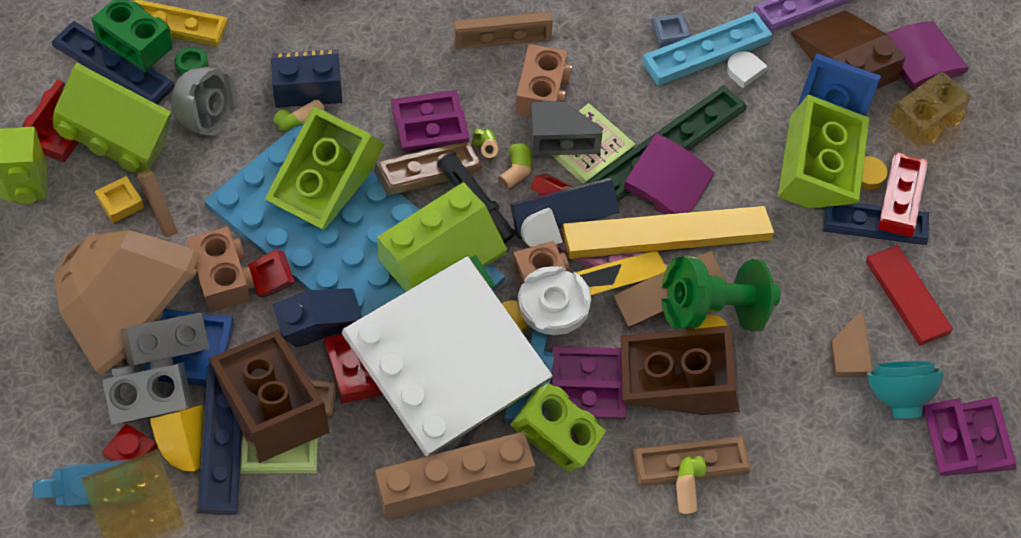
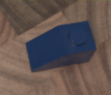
[273,288,363,347]

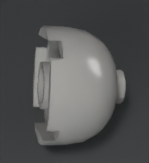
[171,67,237,136]

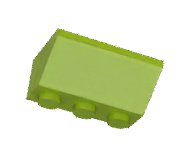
[53,63,171,173]
[778,95,869,209]
[377,182,507,292]

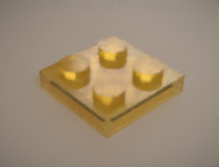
[81,450,184,538]

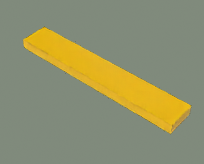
[561,206,774,259]

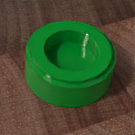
[174,47,209,76]

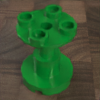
[661,256,781,332]

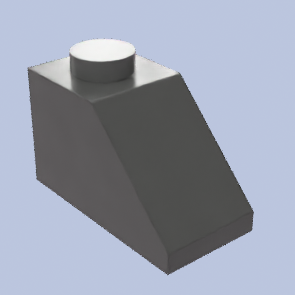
[530,101,603,156]

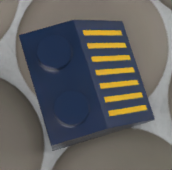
[271,49,343,108]

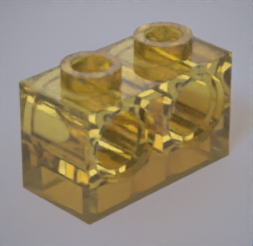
[889,71,971,147]

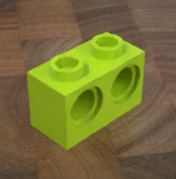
[510,383,606,472]

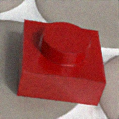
[530,173,573,196]
[248,249,295,298]
[102,424,157,463]

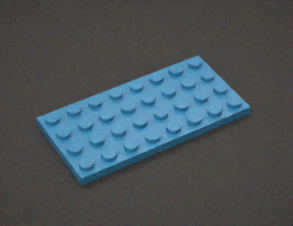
[204,124,505,317]

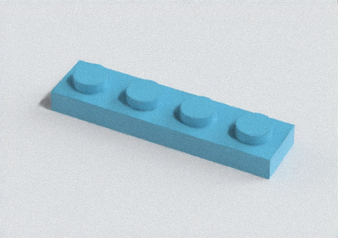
[642,12,772,86]

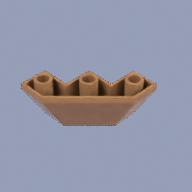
[54,230,200,375]

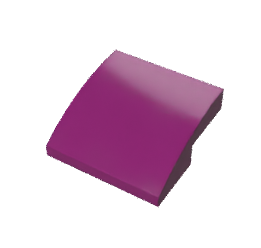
[886,21,969,91]
[391,90,470,152]
[624,133,714,215]
[551,346,626,419]
[923,396,1017,476]

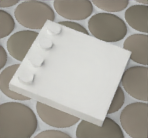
[342,256,553,456]

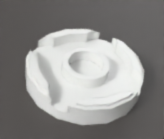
[518,266,591,335]

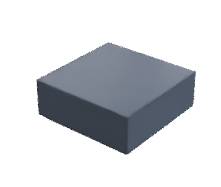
[651,13,691,48]

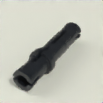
[437,151,516,243]

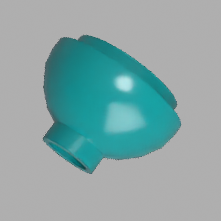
[867,361,943,418]

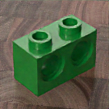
[91,0,173,72]

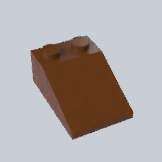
[791,10,906,89]
[621,325,740,415]
[209,330,330,463]

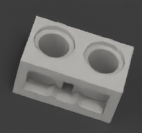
[102,357,192,425]

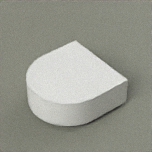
[727,51,767,88]
[521,208,563,247]

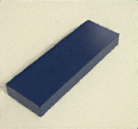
[510,178,619,239]
[823,203,929,245]

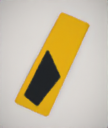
[572,251,666,295]

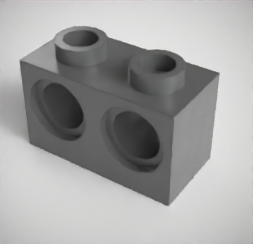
[121,312,209,366]

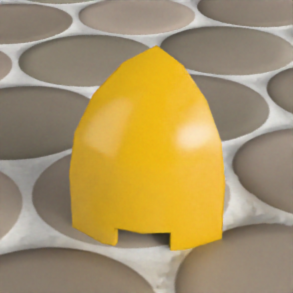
[150,405,203,471]

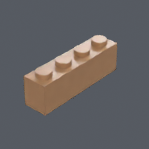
[375,431,535,520]

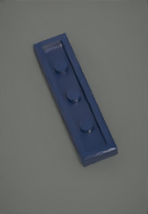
[51,21,175,105]
[196,364,242,515]

